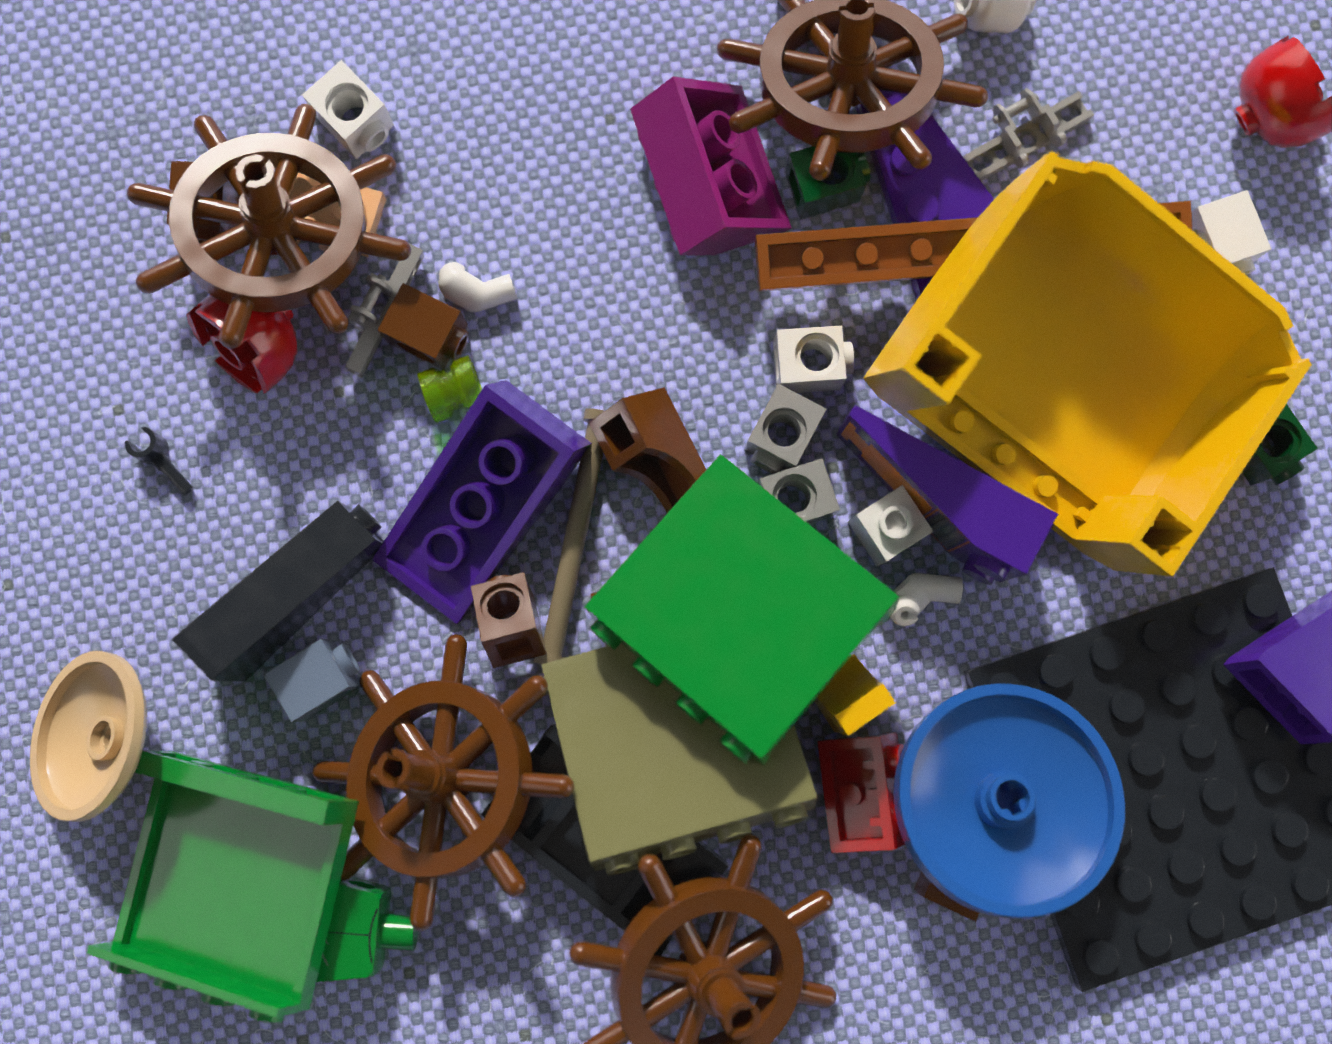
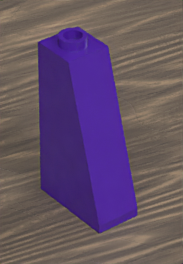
[1224,591,1332,744]

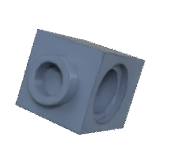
[263,639,360,722]

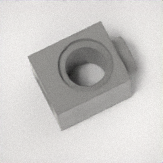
[744,384,827,474]
[758,458,840,524]

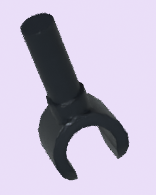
[125,427,194,496]

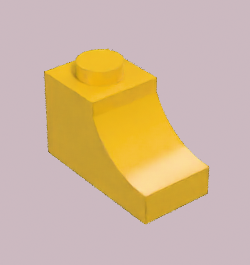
[814,654,896,735]

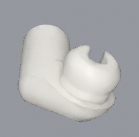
[438,262,518,312]
[890,573,963,627]

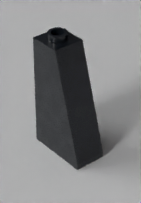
[172,501,383,681]

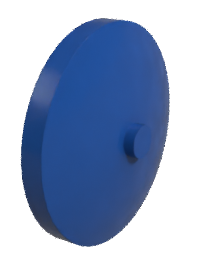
[894,684,1125,918]

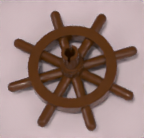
[716,0,988,181]
[127,104,411,349]
[313,634,575,931]
[569,834,837,1044]

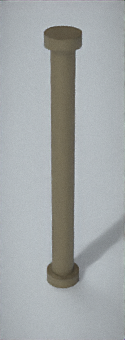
[533,408,604,664]

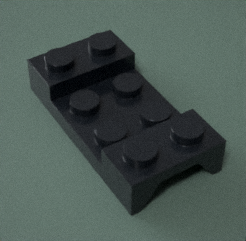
[480,724,729,955]

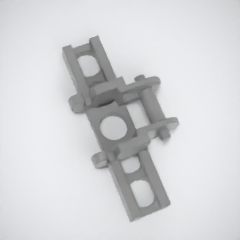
[963,88,1094,182]
[345,243,424,378]

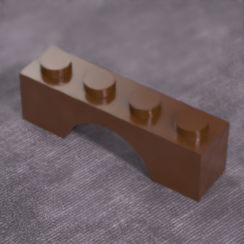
[589,387,706,513]

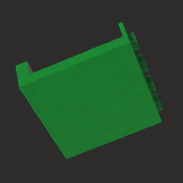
[584,454,900,766]
[86,750,359,1023]

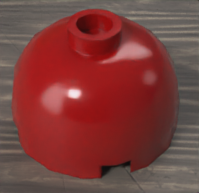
[1234,35,1332,148]
[186,295,297,394]

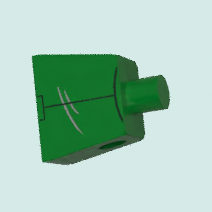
[316,877,419,982]

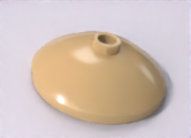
[30,651,147,822]

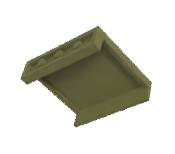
[541,644,817,876]

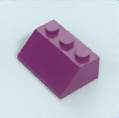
[630,76,792,256]

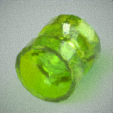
[417,355,482,423]

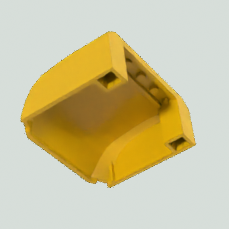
[863,152,1311,577]

